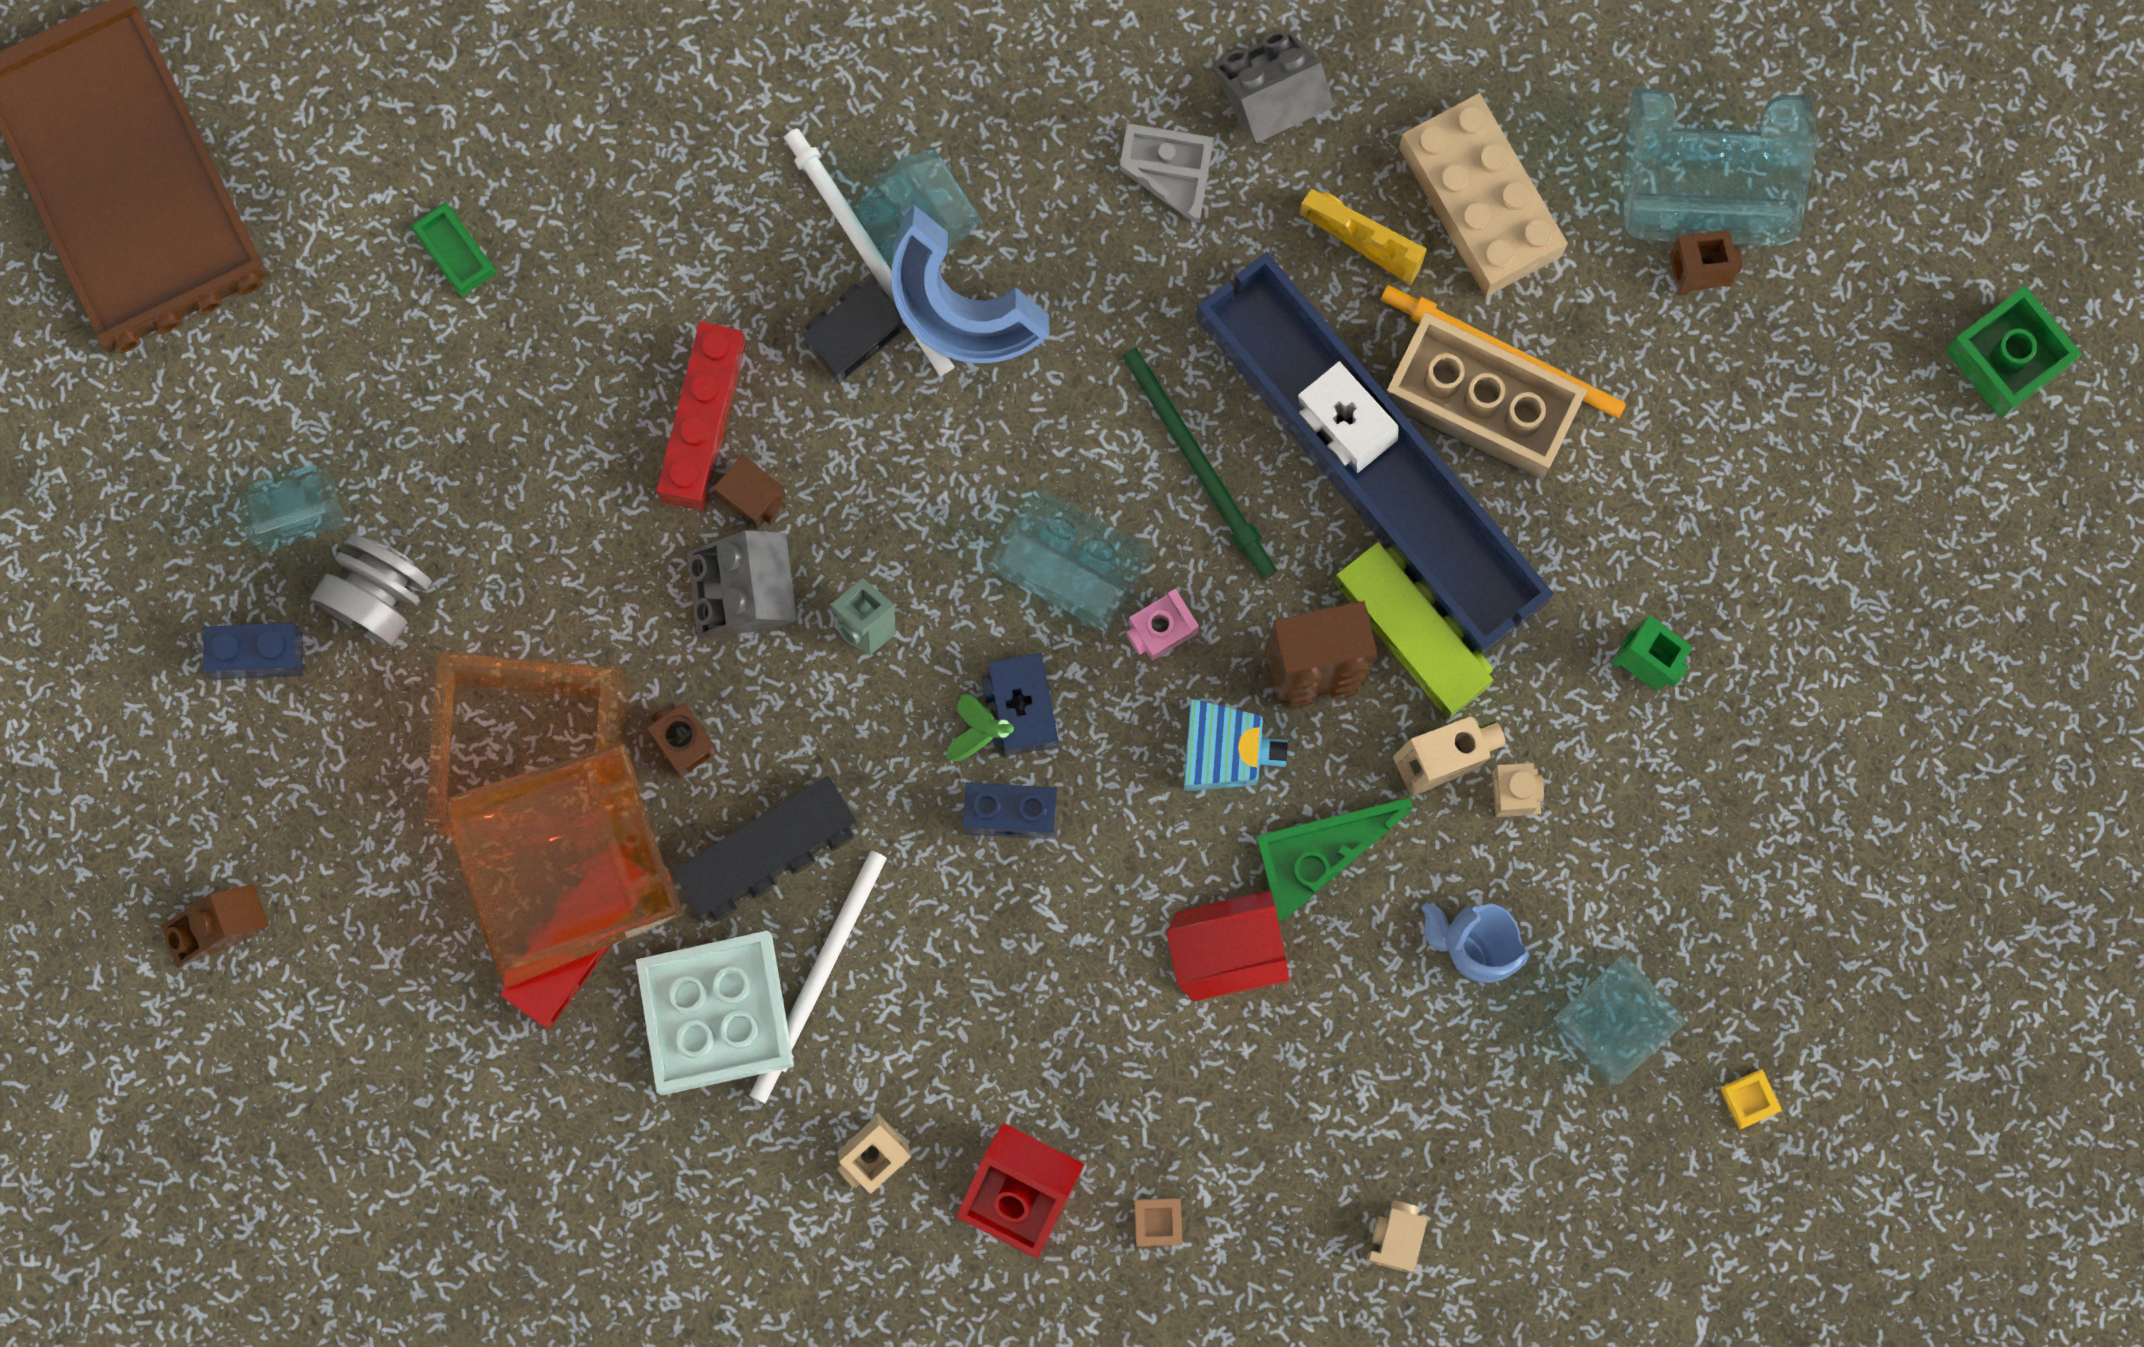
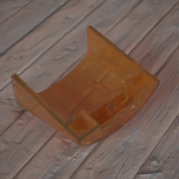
[446,743,683,989]

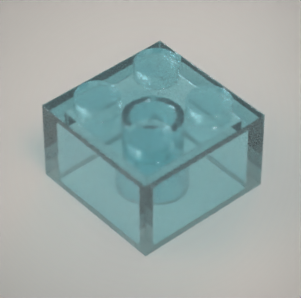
[1550,954,1687,1088]

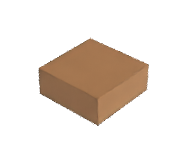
[1134,1198,1182,1247]

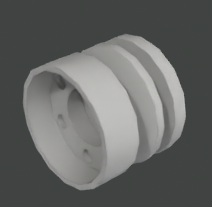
[310,533,432,647]

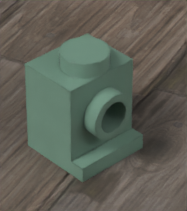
[830,578,896,655]

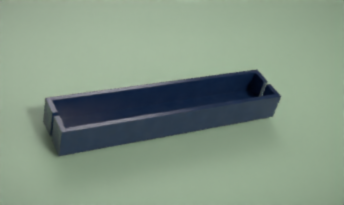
[1195,251,1554,655]

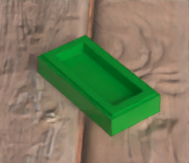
[410,201,497,298]

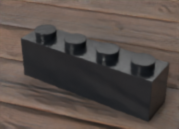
[672,776,858,923]

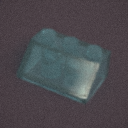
[988,487,1154,633]

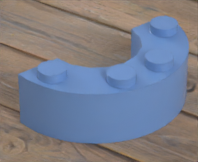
[891,205,1050,363]

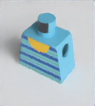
[1184,699,1288,791]

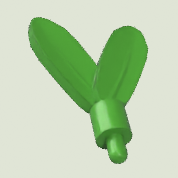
[946,694,1014,761]

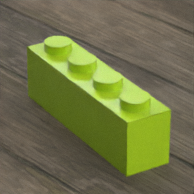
[1334,542,1494,720]

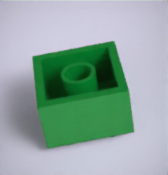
[1945,285,2082,419]

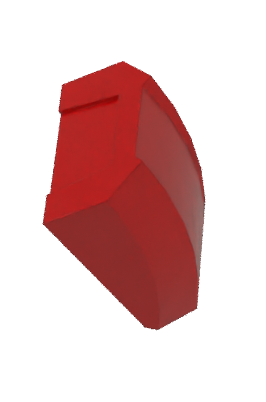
[1167,891,1289,1002]

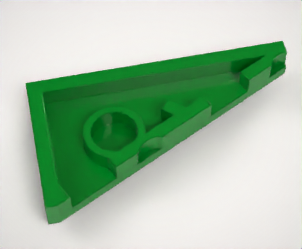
[1256,798,1412,922]

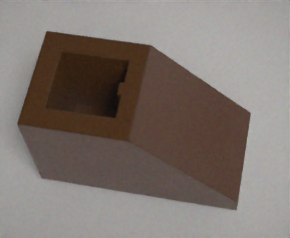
[162,884,269,968]

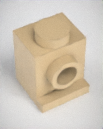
[1492,763,1544,817]
[837,1113,911,1194]
[1366,1200,1428,1274]

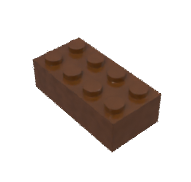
[1264,601,1378,709]

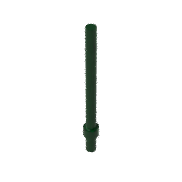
[1122,348,1277,580]

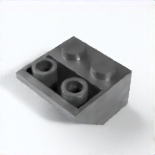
[1211,29,1335,143]
[687,530,797,639]

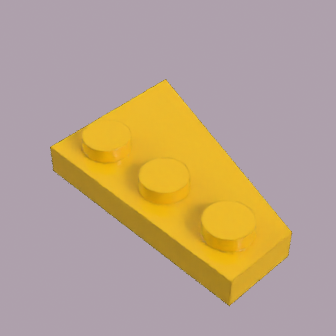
[1300,189,1427,286]

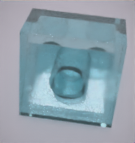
[239,465,347,553]

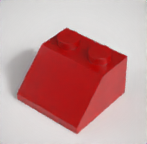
[956,1123,1085,1259]

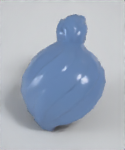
[1421,903,1529,983]

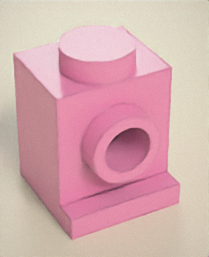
[1126,588,1199,661]

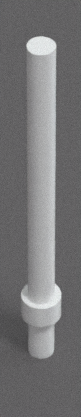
[749,851,887,1104]

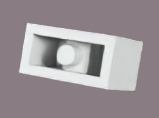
[1298,361,1398,473]

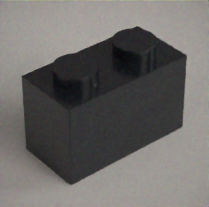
[803,279,907,384]

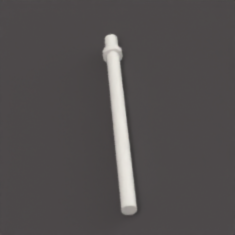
[784,128,955,377]

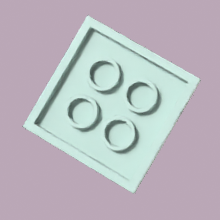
[636,930,794,1095]

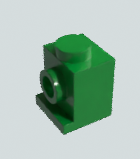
[1610,615,1692,692]

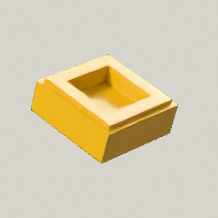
[1720,1069,1782,1130]

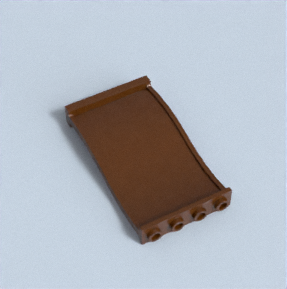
[0,0,270,354]

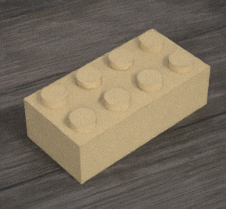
[1399,93,1568,297]
[1386,312,1587,480]

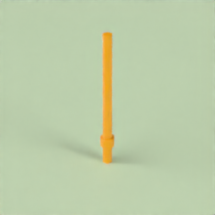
[1380,285,1626,419]

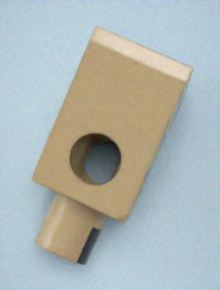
[1393,716,1505,797]

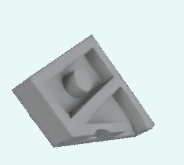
[1119,123,1214,223]

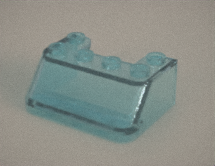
[1623,88,1818,246]

